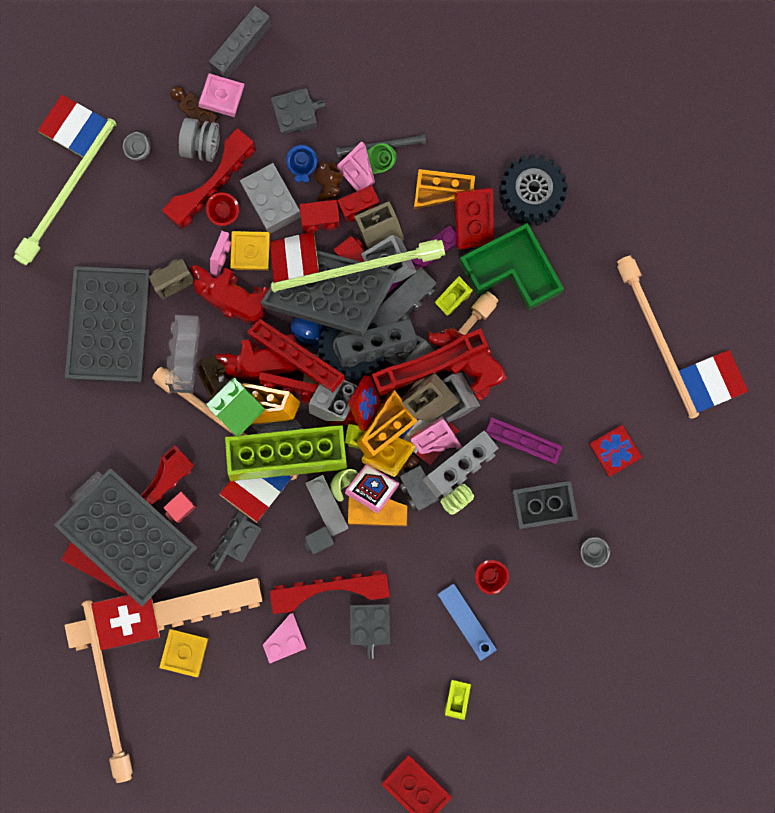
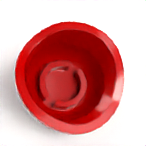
[206,192,239,226]
[475,560,509,595]

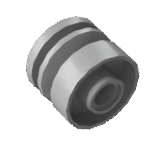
[179,118,220,162]

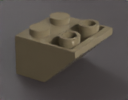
[355,201,405,249]
[402,372,459,423]

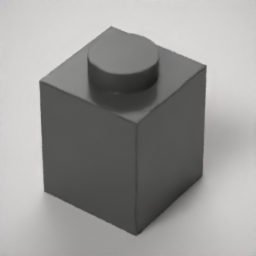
[303,527,335,555]

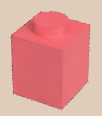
[164,492,196,523]

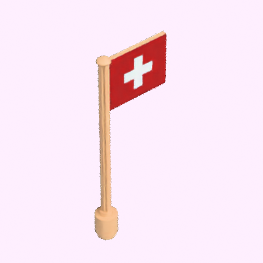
[81,595,160,783]

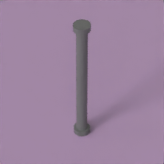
[336,133,426,158]

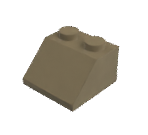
[149,259,193,300]

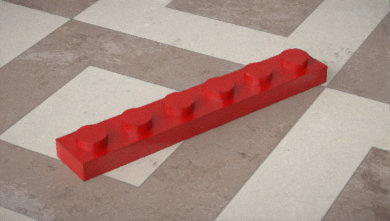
[247,318,345,393]

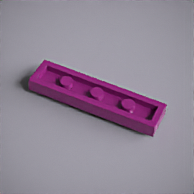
[486,417,563,465]

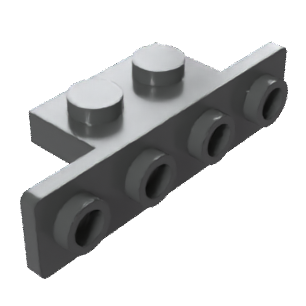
[208,509,261,571]

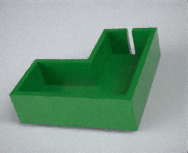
[459,223,564,311]

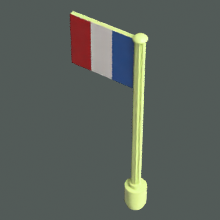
[13,95,117,266]

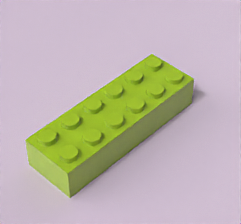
[225,425,347,481]

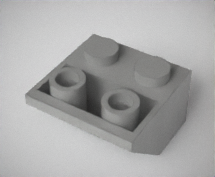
[309,380,358,421]

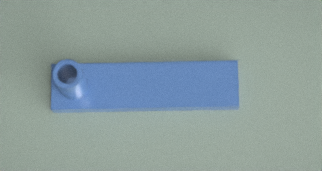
[437,584,497,661]

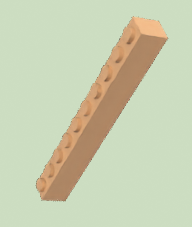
[65,578,264,651]

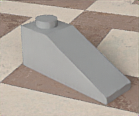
[305,475,349,537]

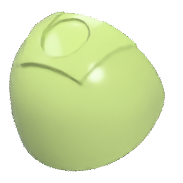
[330,469,359,501]

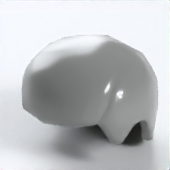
[123,132,151,161]
[580,537,610,568]

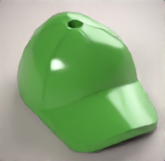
[367,143,397,174]

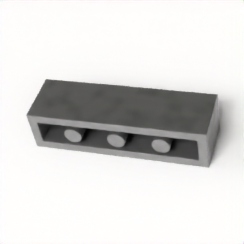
[209,6,272,79]
[370,267,437,327]

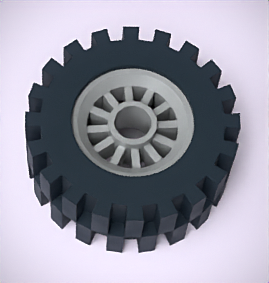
[499,154,568,226]
[318,322,385,385]

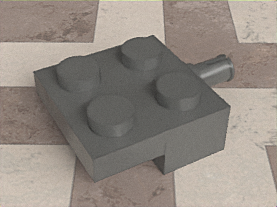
[271,88,326,135]
[350,604,390,659]

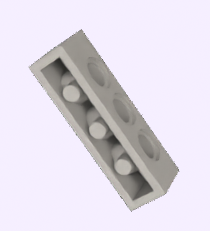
[423,431,499,498]

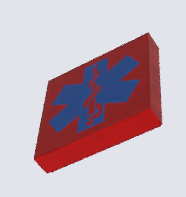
[348,375,382,431]
[589,425,643,477]

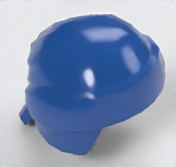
[286,145,318,183]
[291,317,323,351]

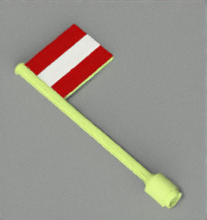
[270,232,445,293]

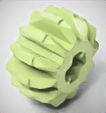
[440,484,474,514]

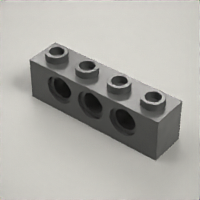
[335,319,417,367]

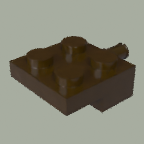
[195,355,229,399]

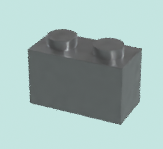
[398,466,439,512]

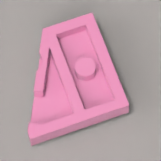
[337,142,375,191]
[210,231,231,278]
[410,416,463,454]
[263,613,307,663]

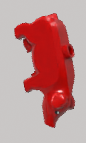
[189,265,269,324]
[427,328,507,400]
[215,334,300,381]

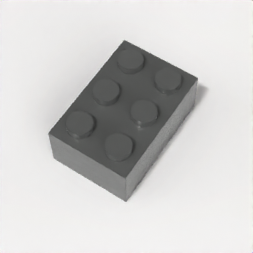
[511,481,578,530]

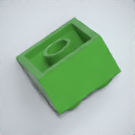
[206,378,266,437]

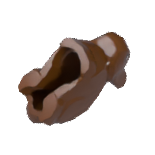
[315,160,344,202]

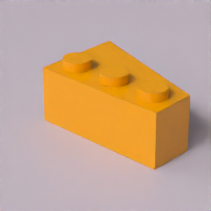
[414,169,475,210]
[242,383,300,425]
[356,390,418,458]
[348,484,407,527]

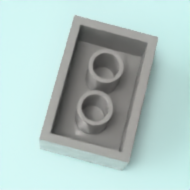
[240,163,301,234]

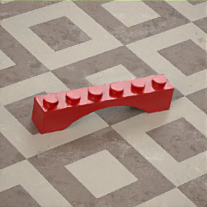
[162,128,256,230]
[372,328,489,396]
[140,445,194,505]
[270,570,390,614]

